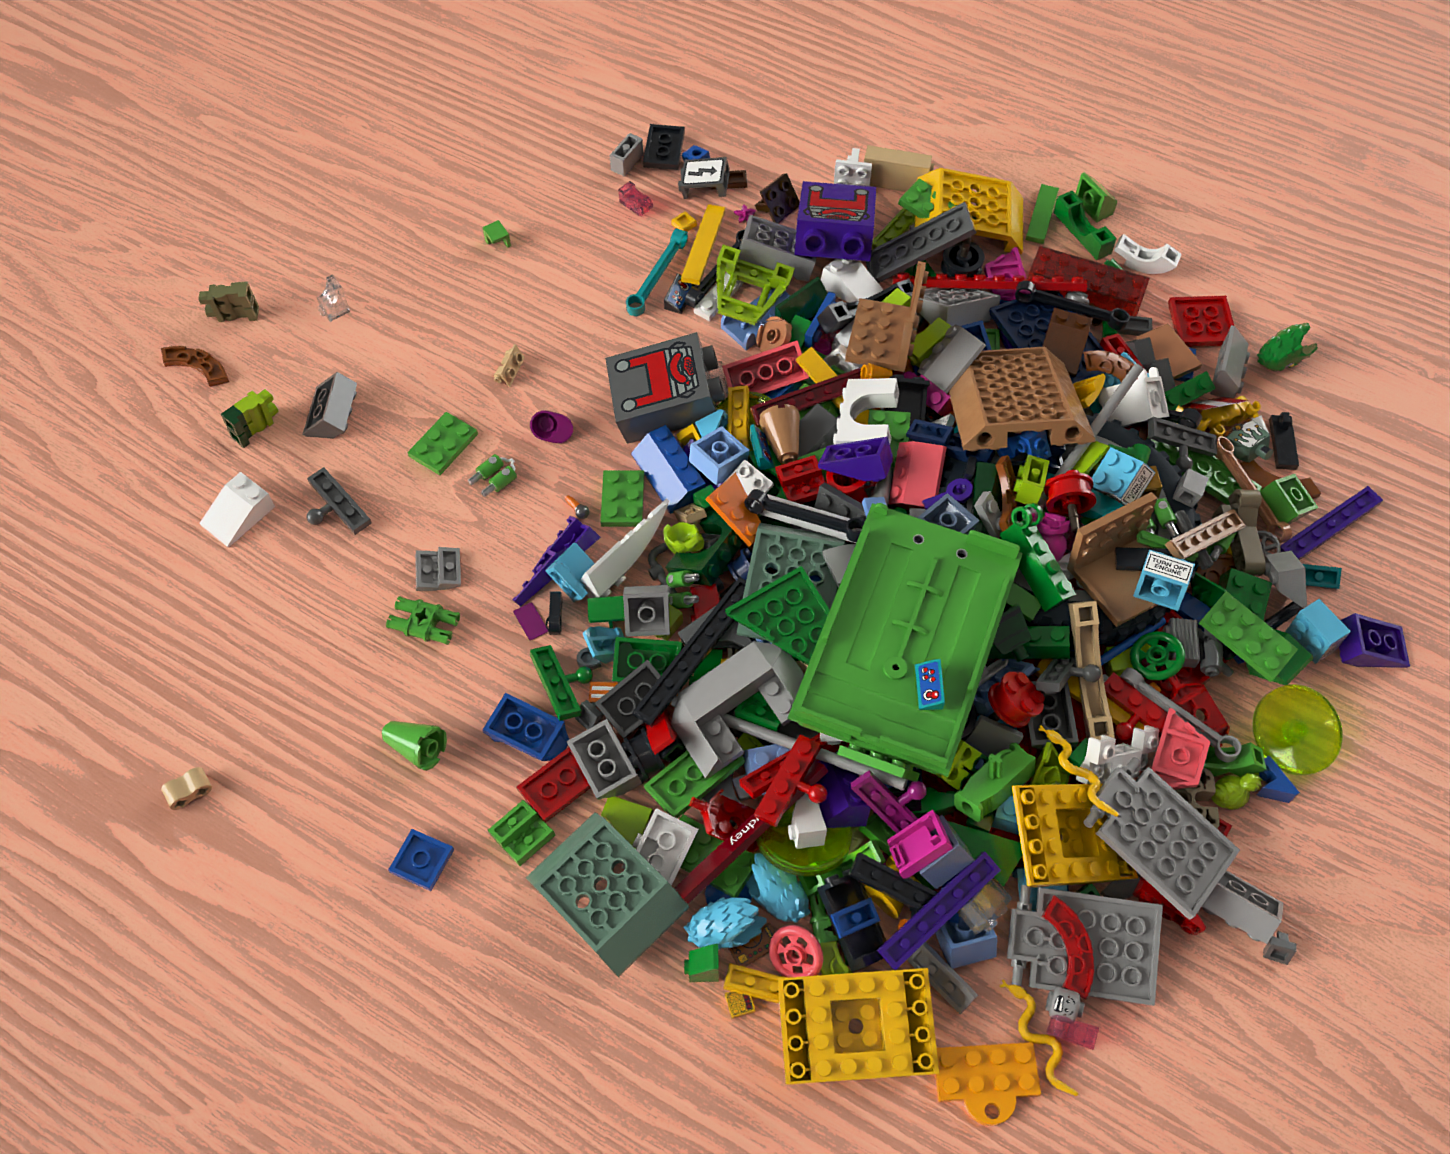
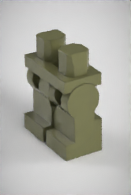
[198,281,259,322]

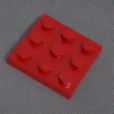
[1168,296,1235,347]

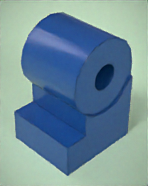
[682,145,710,161]

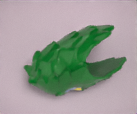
[1257,323,1318,372]

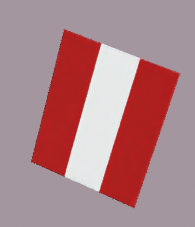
[1182,397,1249,410]

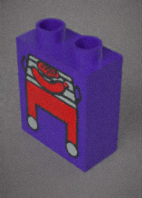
[794,181,876,261]

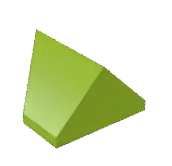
[1029,742,1070,785]

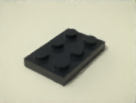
[643,124,685,170]

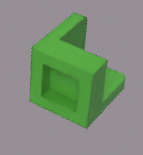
[482,220,511,248]

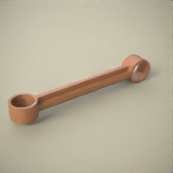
[1214,436,1292,543]

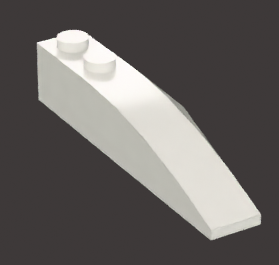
[580,498,669,598]

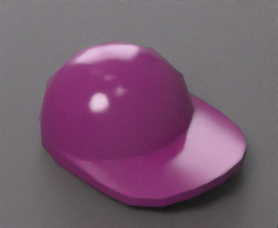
[530,410,573,443]

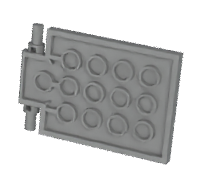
[1083,757,1240,920]
[1007,885,1163,1006]

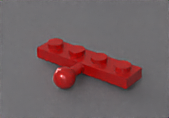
[1104,672,1167,740]
[754,734,827,827]

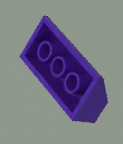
[816,751,871,828]

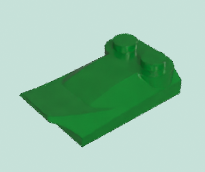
[612,637,684,682]

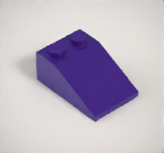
[818,436,893,482]
[1339,613,1410,668]

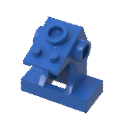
[996,430,1052,460]

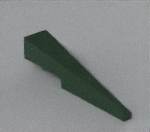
[971,462,1015,535]

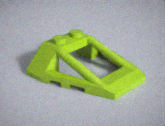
[717,244,795,325]

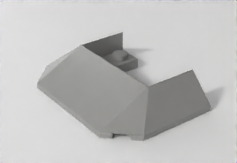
[671,641,805,779]

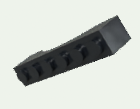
[817,279,914,334]

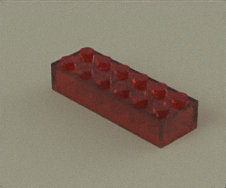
[1027,246,1150,316]

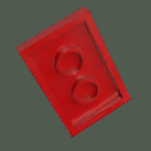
[516,747,591,823]

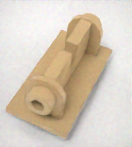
[494,344,525,387]

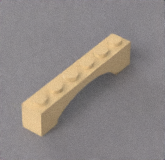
[1068,601,1115,740]

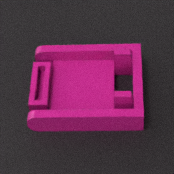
[887,810,953,879]

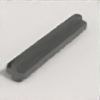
[1174,510,1213,570]

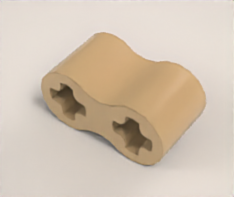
[161,767,212,810]

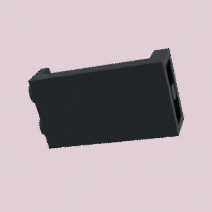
[884,374,930,442]
[817,868,887,972]

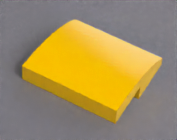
[1073,373,1106,409]

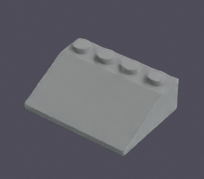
[739,215,816,282]
[906,288,1000,326]

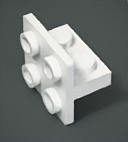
[834,148,872,186]
[725,460,774,496]

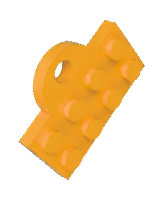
[935,1042,1041,1126]

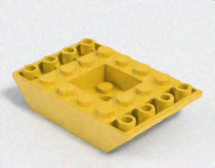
[1012,784,1138,888]
[778,968,939,1085]

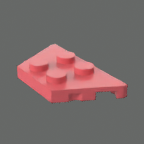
[1151,708,1210,790]

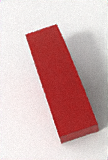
[646,709,678,755]

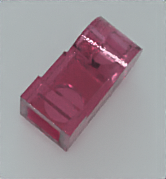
[618,181,653,216]
[1046,1015,1099,1050]

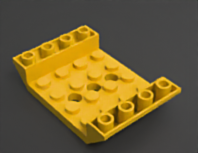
[914,168,1023,255]

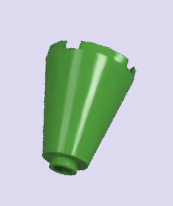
[382,721,447,771]

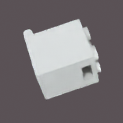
[1098,367,1169,427]

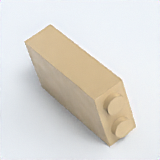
[864,145,934,192]

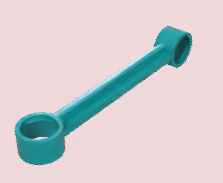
[626,228,688,316]

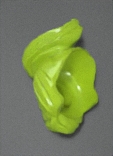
[663,522,704,554]
[1211,773,1262,810]

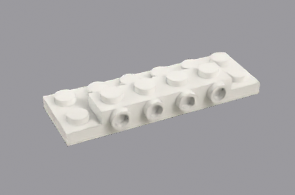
[622,808,698,886]

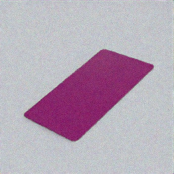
[513,602,548,640]

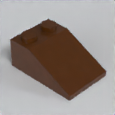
[1042,308,1093,376]

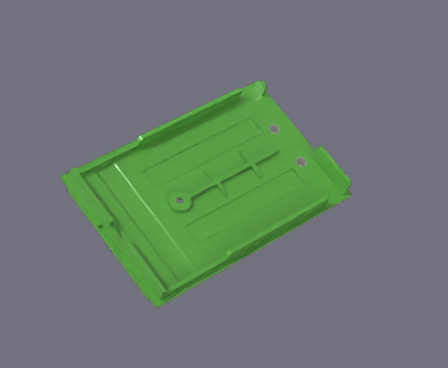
[788,503,1023,777]

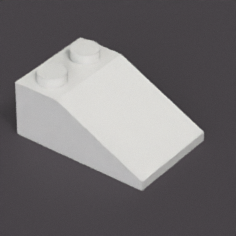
[821,259,883,303]
[200,472,275,548]

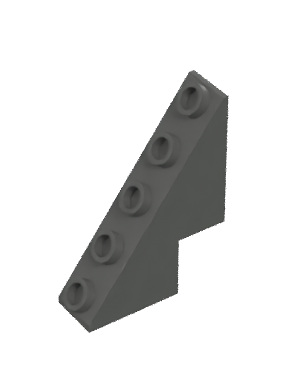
[1125,337,1176,411]

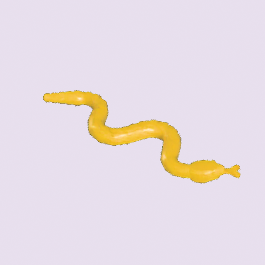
[1038,725,1119,817]
[999,979,1078,1096]

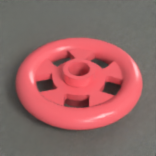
[769,925,823,978]

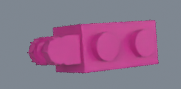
[903,371,953,416]

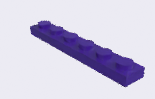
[1280,486,1383,560]
[877,851,1001,970]

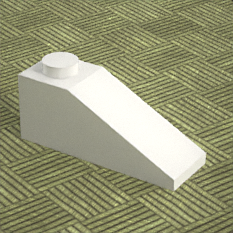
[788,793,827,849]

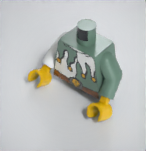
[1209,401,1273,462]

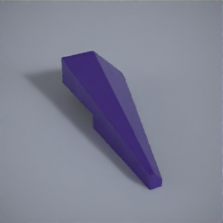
[512,516,601,607]

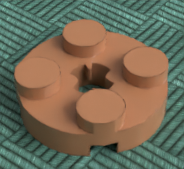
[756,316,792,352]

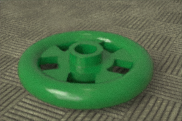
[1130,631,1186,680]

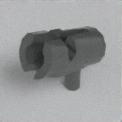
[1198,628,1234,677]

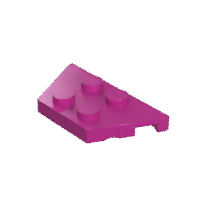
[984,247,1031,301]

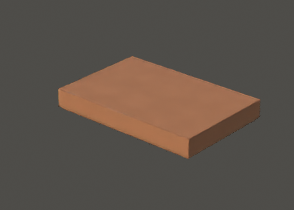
[1135,323,1202,380]

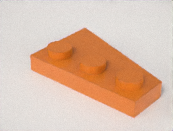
[705,472,761,547]

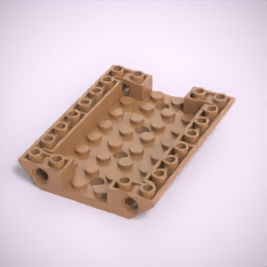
[949,347,1095,451]

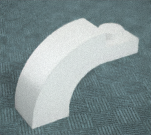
[1114,234,1182,274]

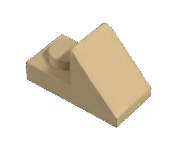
[673,503,707,532]

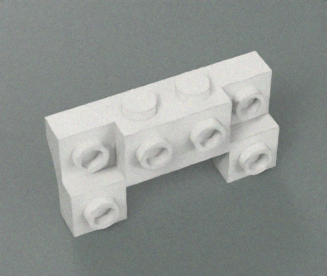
[1076,725,1159,784]

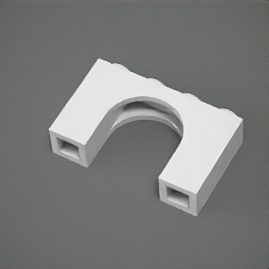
[833,378,899,445]

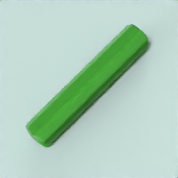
[1136,530,1198,562]

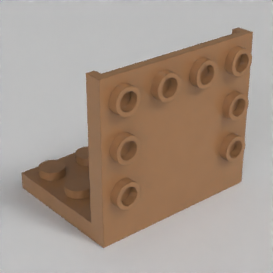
[845,261,929,372]
[1067,492,1191,627]

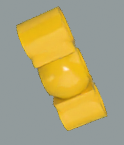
[1200,396,1254,431]

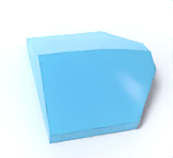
[582,626,624,664]

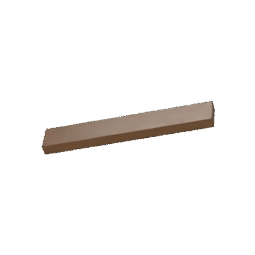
[1165,509,1246,560]

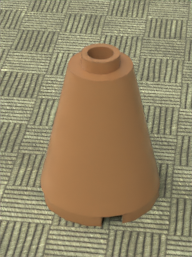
[759,404,800,464]

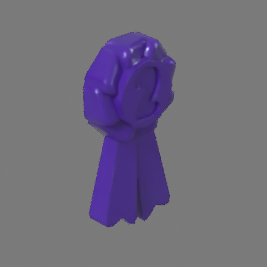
[922,478,973,510]

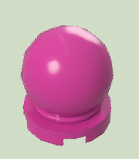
[1031,512,1070,562]

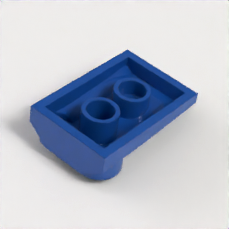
[482,693,570,761]

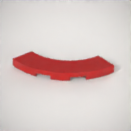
[1042,895,1094,1000]

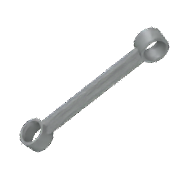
[1119,668,1242,762]

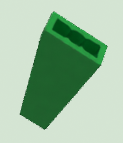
[948,821,1023,892]

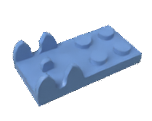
[721,288,791,350]

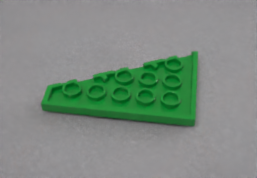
[725,566,830,665]

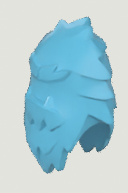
[746,853,810,923]
[684,897,767,950]

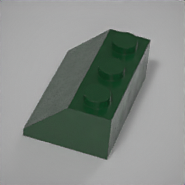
[775,277,828,324]

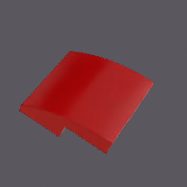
[775,455,826,504]

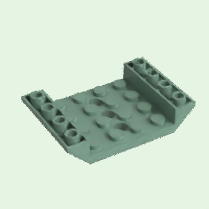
[737,523,845,641]
[526,812,690,977]

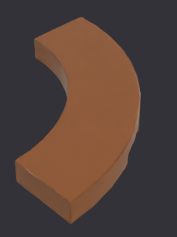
[161,346,229,387]
[1083,350,1138,382]
[995,455,1019,532]
[1240,460,1321,499]

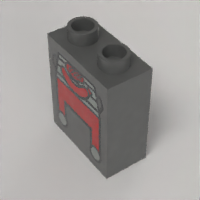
[605,332,725,444]

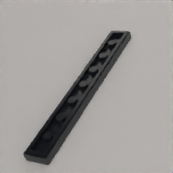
[633,577,746,727]

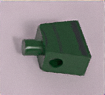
[993,604,1032,662]

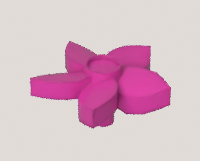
[734,204,756,223]

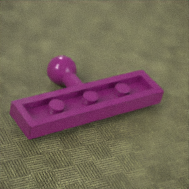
[851,770,927,833]

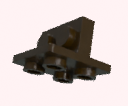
[755,173,800,223]

